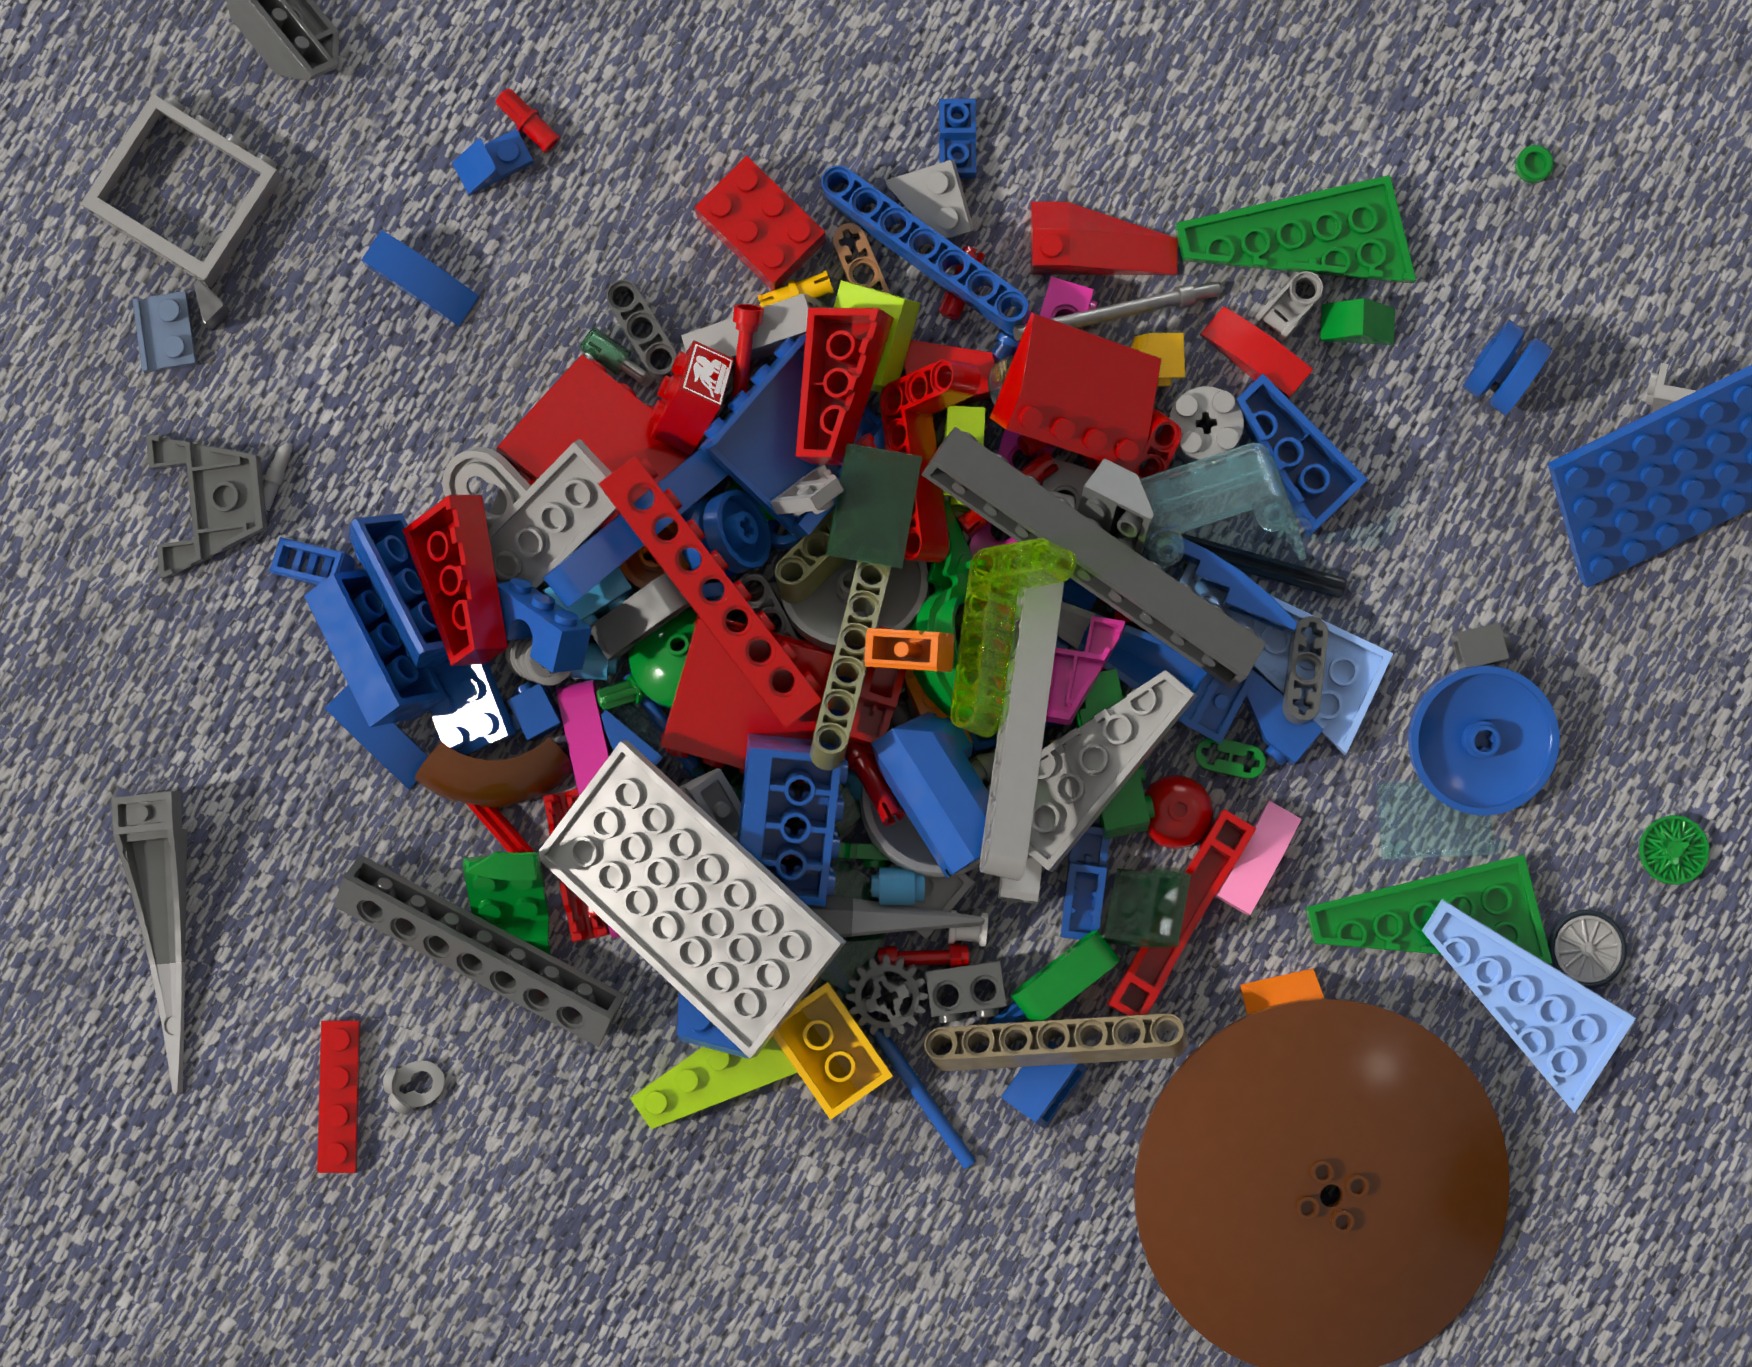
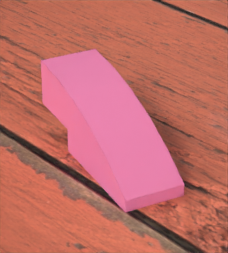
[1215,800,1301,915]

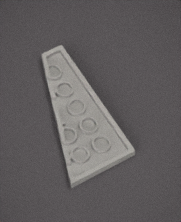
[986,670,1197,872]

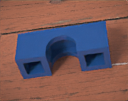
[497,578,592,673]

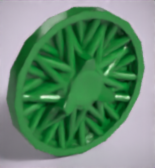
[1638,815,1709,885]

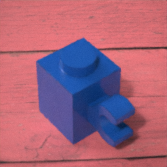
[502,681,563,741]

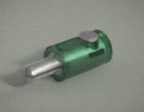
[579,327,647,382]

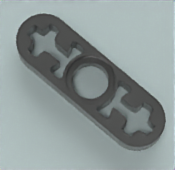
[1282,616,1329,725]

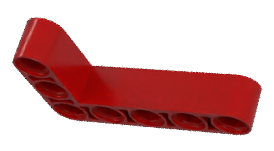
[880,359,981,563]

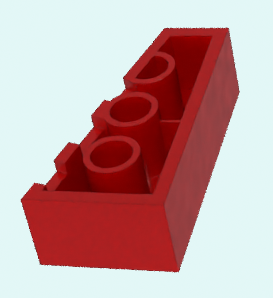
[796,308,894,465]
[402,495,508,666]

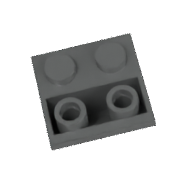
[1077,458,1154,556]

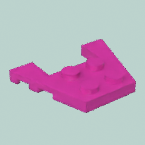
[979,598,1125,725]

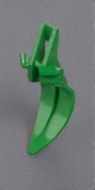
[909,501,995,734]

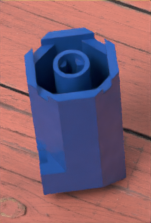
[871,712,989,878]

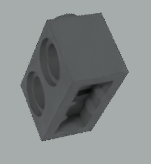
[925,961,1007,1023]

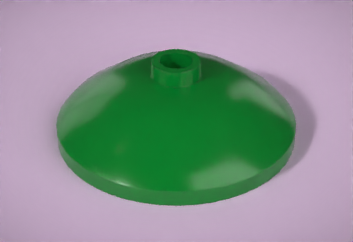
[629,606,728,708]

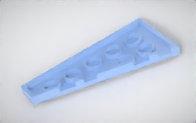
[1179,562,1393,755]
[1422,899,1636,1113]

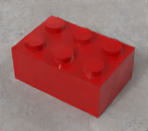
[694,155,826,291]

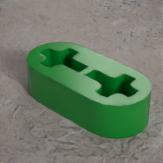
[1194,737,1266,779]

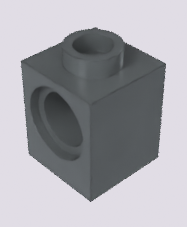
[1450,622,1512,669]

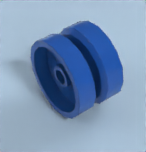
[1462,319,1553,416]
[681,489,771,582]

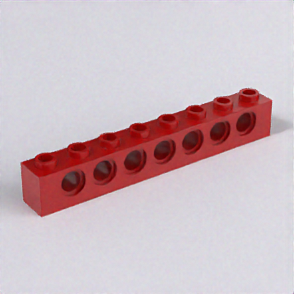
[597,456,822,728]

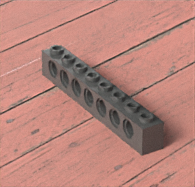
[333,854,626,1047]

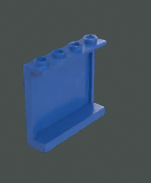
[700,334,885,539]

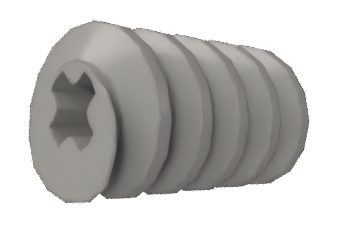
[505,638,571,686]

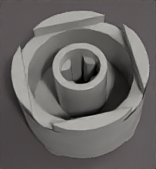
[1168,386,1244,467]

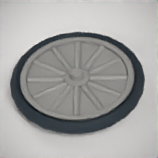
[1548,910,1627,989]

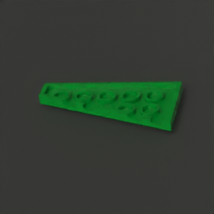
[1175,175,1416,284]
[1304,854,1553,964]

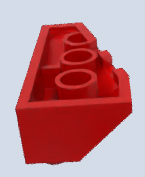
[1031,201,1177,275]

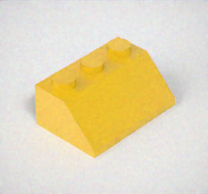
[773,982,893,1120]

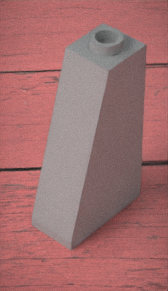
[681,293,826,366]

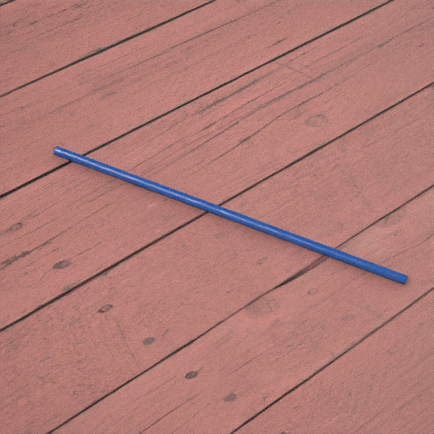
[622,672,976,1170]

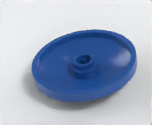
[1408,665,1560,816]

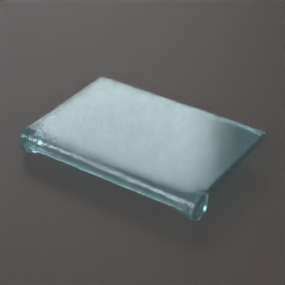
[1377,782,1495,859]

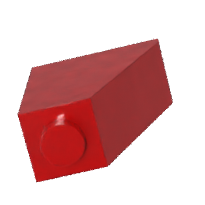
[904,340,1008,414]

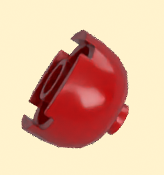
[1144,775,1214,850]

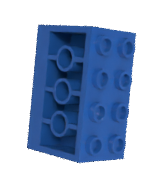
[737,734,848,906]

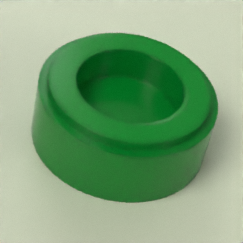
[1515,145,1554,184]

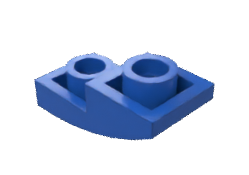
[939,98,977,178]

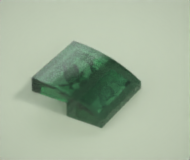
[1104,868,1191,947]

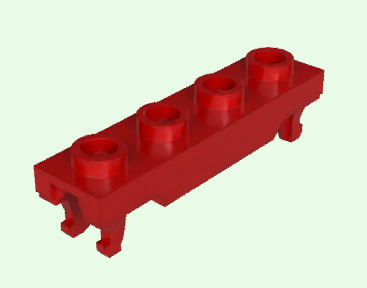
[543,788,611,943]

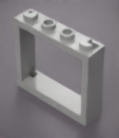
[80,94,283,288]

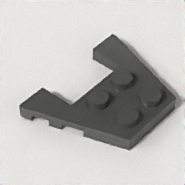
[146,435,268,579]

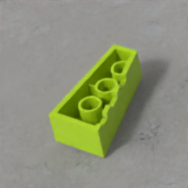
[630,1036,798,1129]

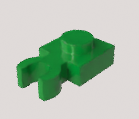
[833,843,893,869]

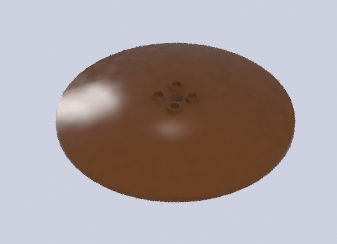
[1134,998,1510,1367]

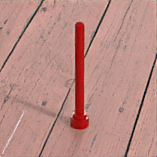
[725,304,764,480]

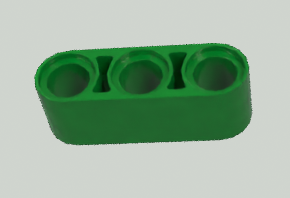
[1011,929,1120,1022]

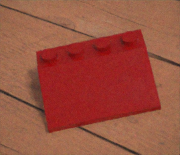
[990,312,1161,472]

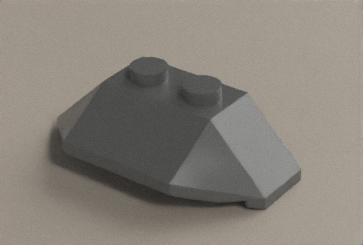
[226,0,339,81]

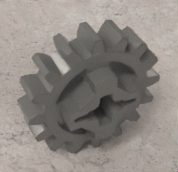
[846,953,928,1037]

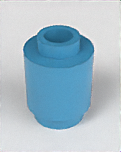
[570,642,618,681]
[871,867,925,905]

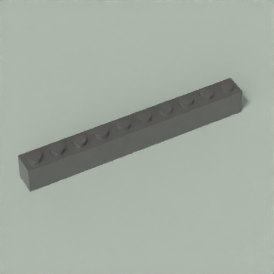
[921,427,1266,690]

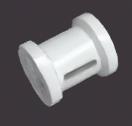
[948,910,988,947]

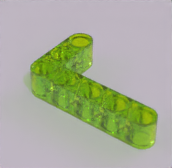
[951,538,1076,737]

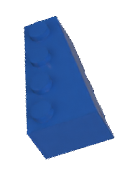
[1236,374,1368,537]

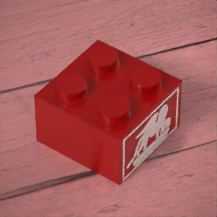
[650,340,734,455]

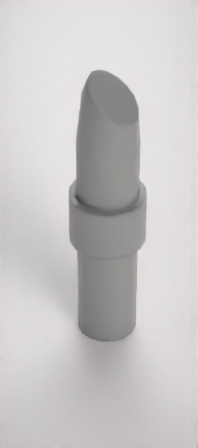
[263,443,293,511]

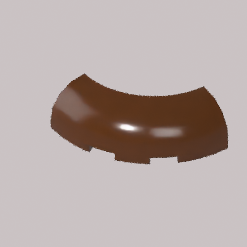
[415,736,574,808]

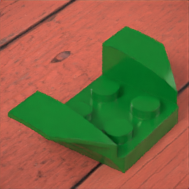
[463,852,551,955]

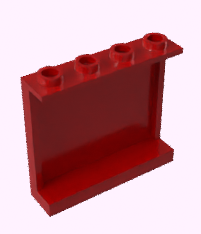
[496,354,697,537]
[661,615,839,787]

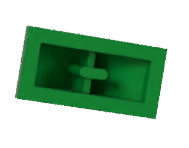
[1320,298,1395,345]

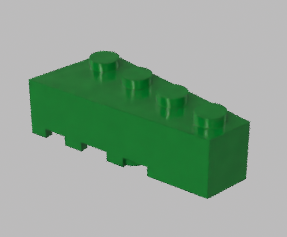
[1075,668,1155,840]

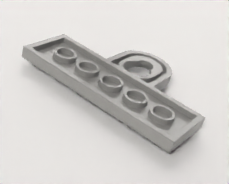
[442,439,617,590]

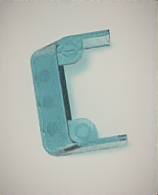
[1140,443,1307,568]

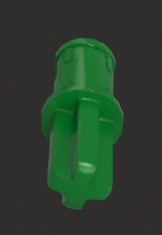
[597,675,647,710]

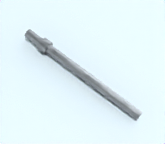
[1013,282,1221,341]

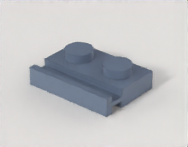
[132,291,198,373]

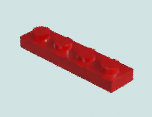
[317,1021,361,1173]

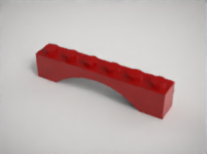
[1106,809,1257,1016]

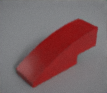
[1200,306,1313,399]
[848,625,907,749]

